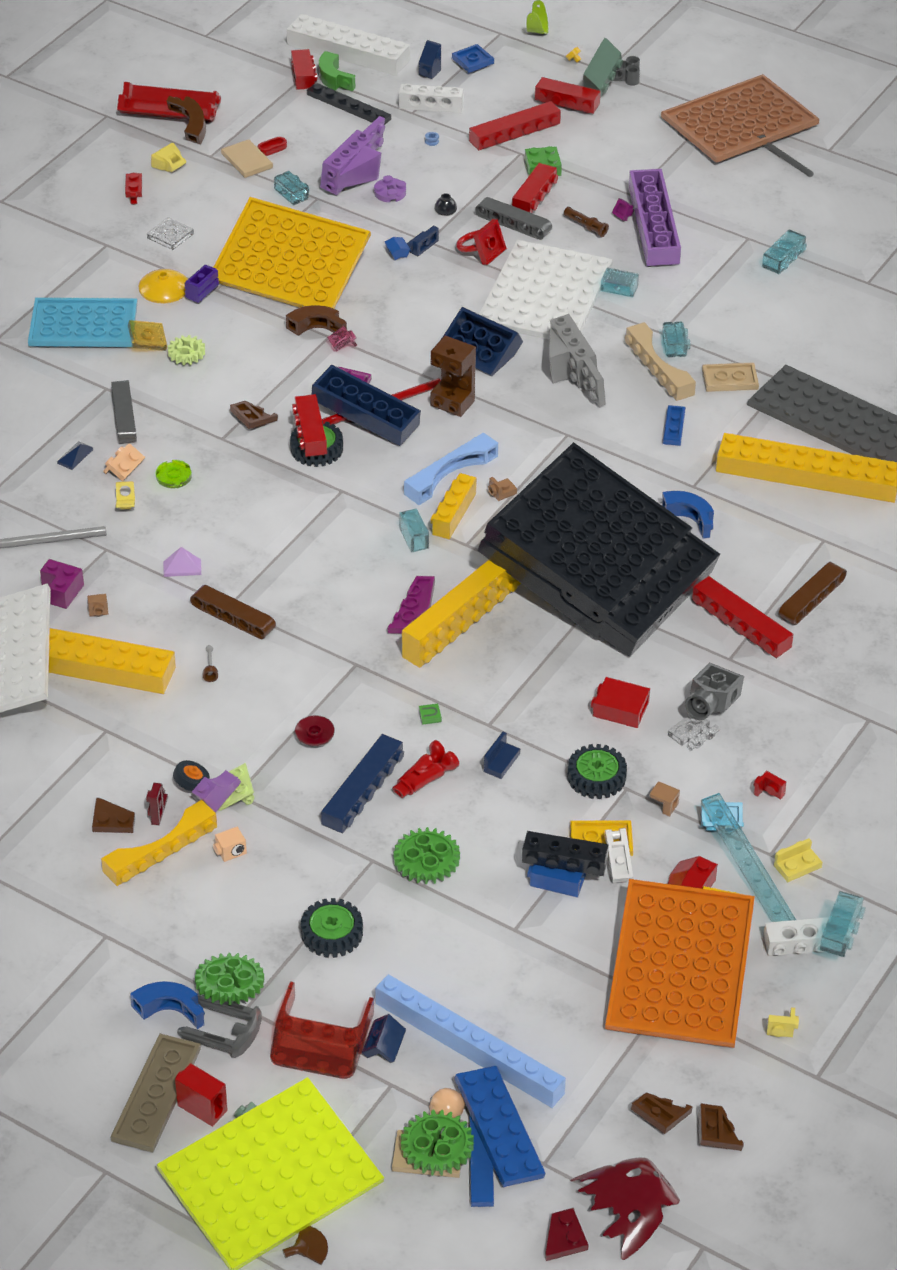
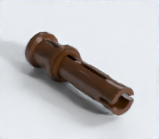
[563,206,609,237]

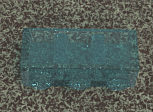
[762,229,807,274]
[820,891,866,957]

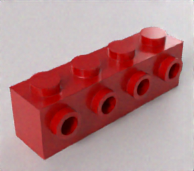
[535,77,601,114]
[512,163,558,213]
[292,394,327,457]

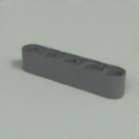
[475,197,552,240]
[111,380,137,443]

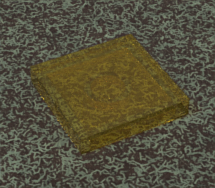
[128,320,168,351]

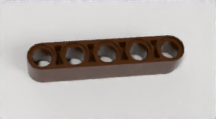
[778,561,847,625]
[190,585,276,639]

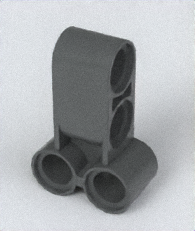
[613,56,640,86]

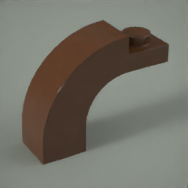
[167,96,206,145]
[286,305,347,338]

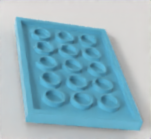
[28,298,138,347]

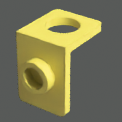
[116,481,135,509]

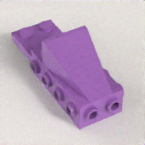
[320,116,385,195]

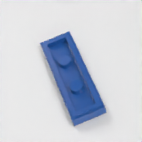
[663,405,686,446]

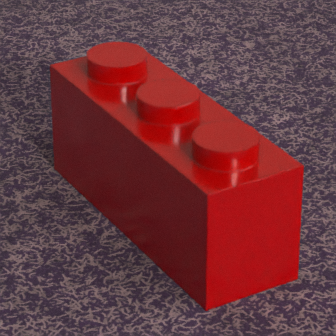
[291,49,317,90]

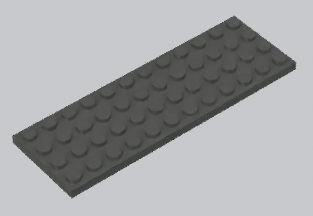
[747,364,897,462]

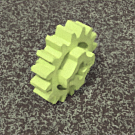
[168,335,205,365]

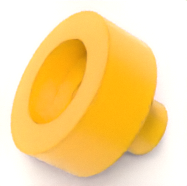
[566,47,581,63]

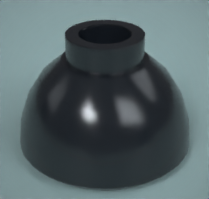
[434,193,457,215]

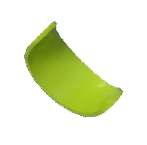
[526,0,549,34]

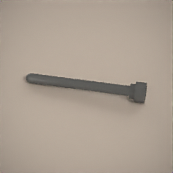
[757,135,814,177]

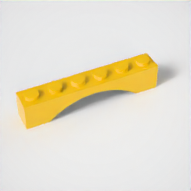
[101,800,217,886]

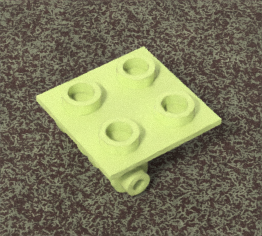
[218,763,254,811]

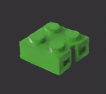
[525,146,562,176]

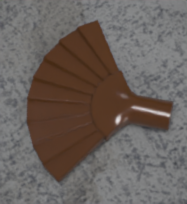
[282,1226,328,1265]

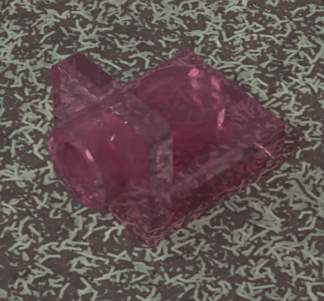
[327,326,357,351]

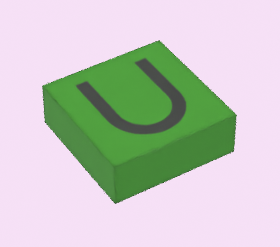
[419,703,442,725]

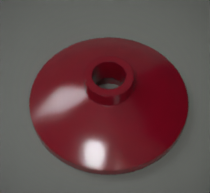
[295,715,335,746]

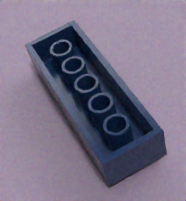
[311,364,421,446]

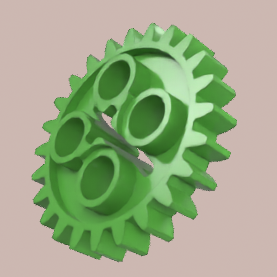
[393,827,460,884]
[195,952,264,1005]
[401,1109,474,1176]

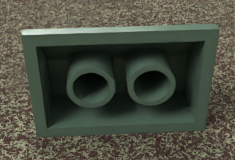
[583,38,623,98]

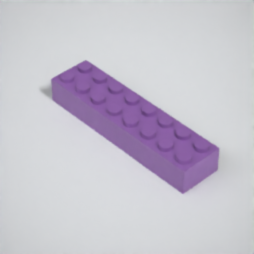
[629,169,681,266]

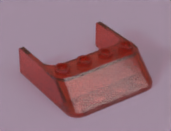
[270,981,374,1079]

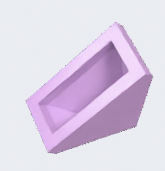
[163,547,201,577]

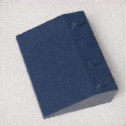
[441,307,523,376]

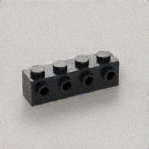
[522,831,609,876]

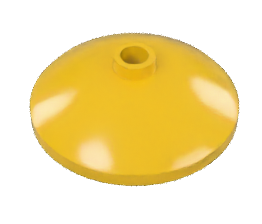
[139,269,188,303]

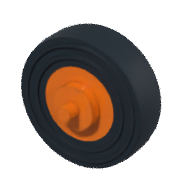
[173,760,210,791]

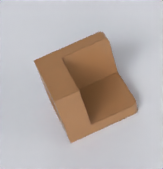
[650,781,680,817]

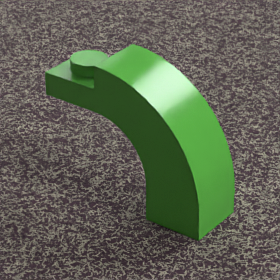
[319,51,355,91]

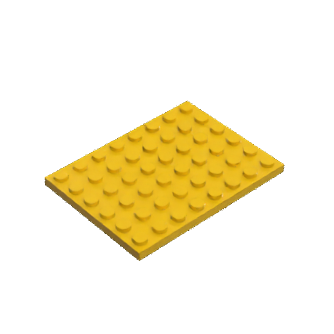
[213,197,371,308]

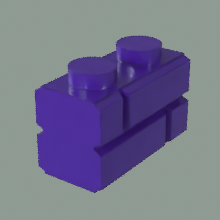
[184,264,219,303]

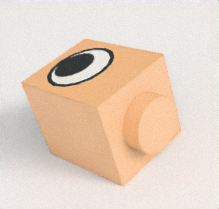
[213,826,247,862]

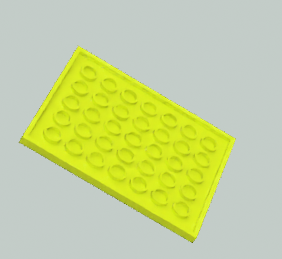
[157,1077,384,1270]

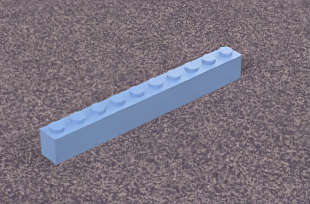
[375,974,566,1108]

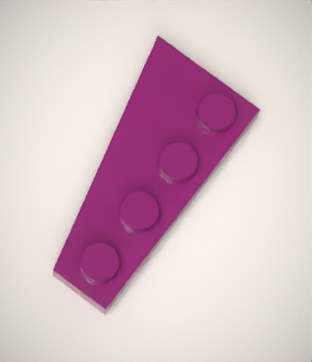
[387,576,435,634]

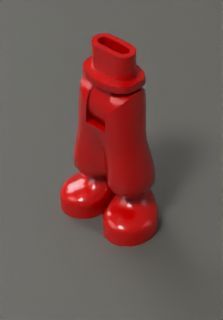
[392,740,460,798]

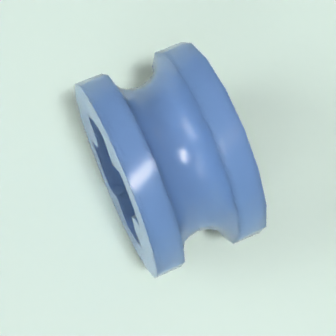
[425,132,439,146]

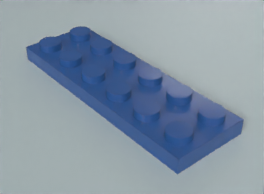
[455,1066,546,1187]

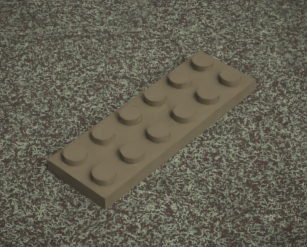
[111,1033,201,1152]

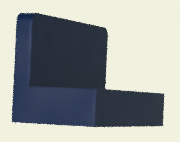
[407,225,439,257]
[484,731,520,779]
[362,1014,406,1063]

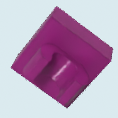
[612,198,634,221]

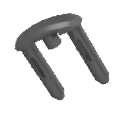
[177,995,262,1058]

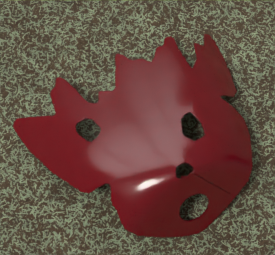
[570,1157,680,1260]

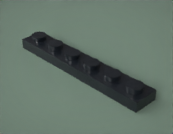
[307,83,391,125]

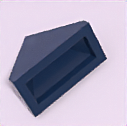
[57,441,93,470]

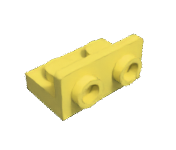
[774,838,823,883]

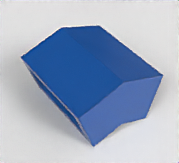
[384,237,410,260]

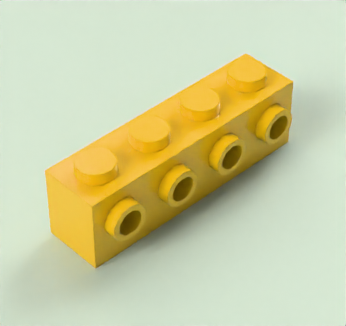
[430,473,477,540]

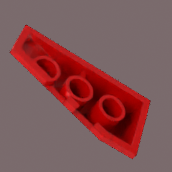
[668,856,718,889]

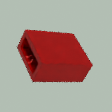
[591,677,650,728]

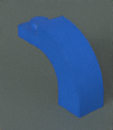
[662,491,714,539]
[130,981,205,1029]

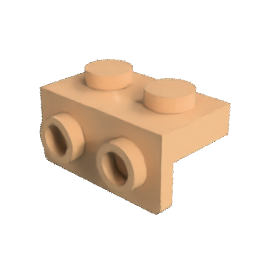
[103,443,145,481]

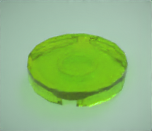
[156,460,192,488]

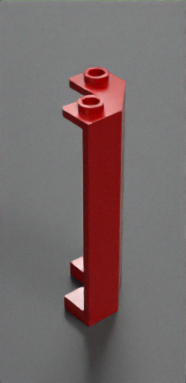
[117,82,221,122]

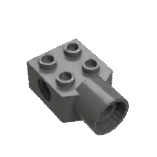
[685,662,744,720]

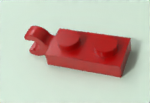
[125,172,142,204]

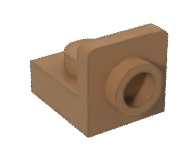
[488,477,517,501]
[87,594,109,617]

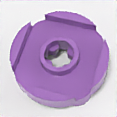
[374,175,406,202]

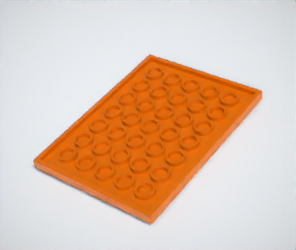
[605,879,755,1048]

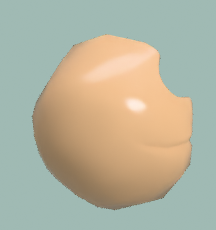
[429,1088,465,1118]

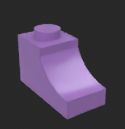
[192,770,241,813]

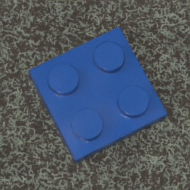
[452,44,494,73]

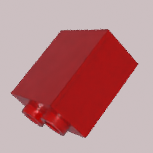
[175,1063,228,1127]

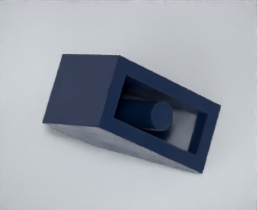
[419,40,441,79]

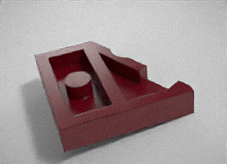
[146,782,168,826]
[545,1208,589,1261]

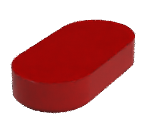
[257,137,287,156]

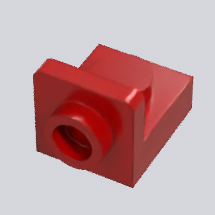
[753,770,787,800]

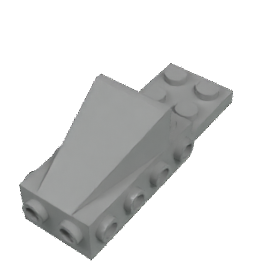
[549,314,606,407]

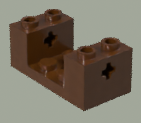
[430,336,476,417]

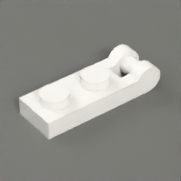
[605,828,634,883]

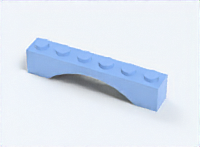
[404,432,498,505]

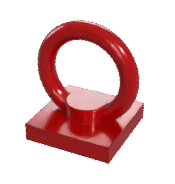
[456,219,507,265]

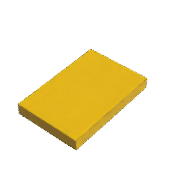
[570,820,633,856]

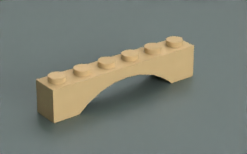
[625,322,696,401]

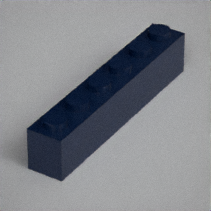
[321,734,404,834]

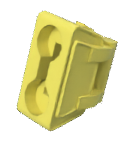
[151,143,186,172]

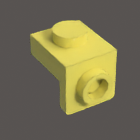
[767,1007,799,1037]

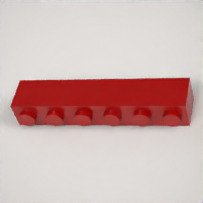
[469,101,561,151]
[692,576,794,659]

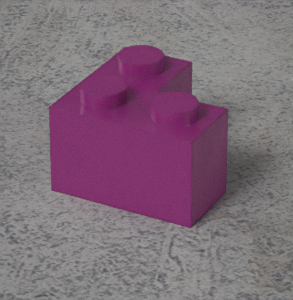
[40,559,84,609]

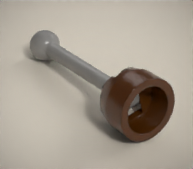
[203,645,218,682]

